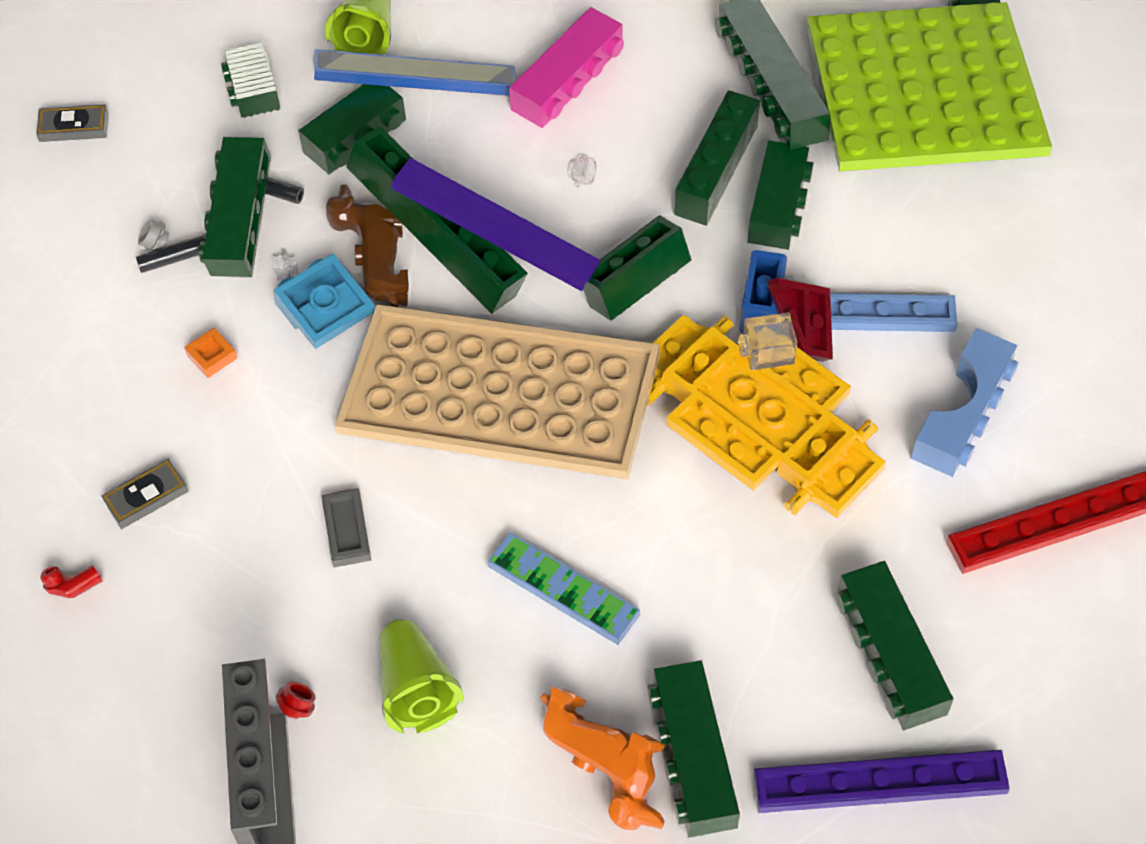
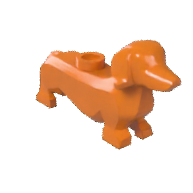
[540,686,665,830]

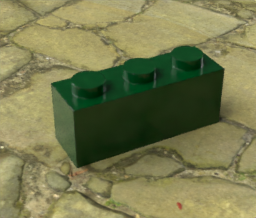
[298,84,406,175]
[747,140,814,250]
[583,215,692,321]

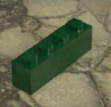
[674,90,760,226]
[199,137,271,277]
[835,560,954,731]
[647,660,740,838]

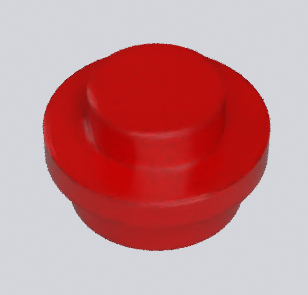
[275,681,316,719]

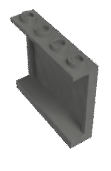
[222,658,296,844]

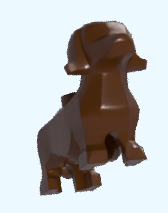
[326,184,409,307]

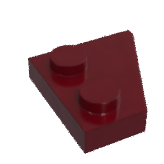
[768,278,833,362]

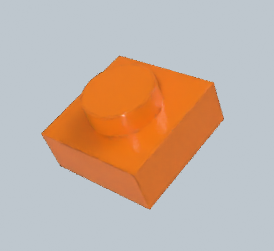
[184,328,237,378]

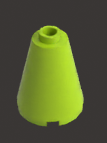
[325,0,391,55]
[379,619,464,733]

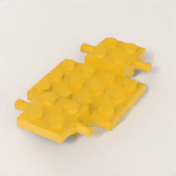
[647,314,886,519]

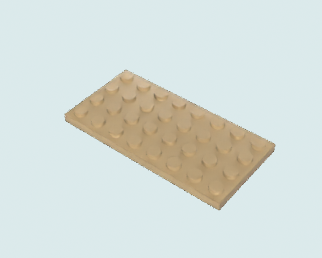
[335,304,661,479]

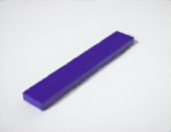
[391,158,600,292]
[753,750,1010,813]

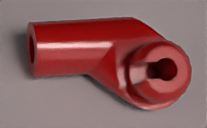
[40,565,103,599]

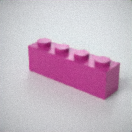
[509,7,624,128]

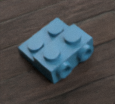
[273,253,375,349]

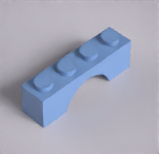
[911,328,1019,477]

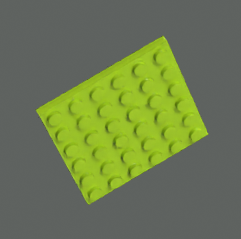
[807,2,1052,172]

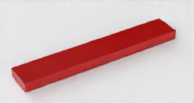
[946,471,1146,574]

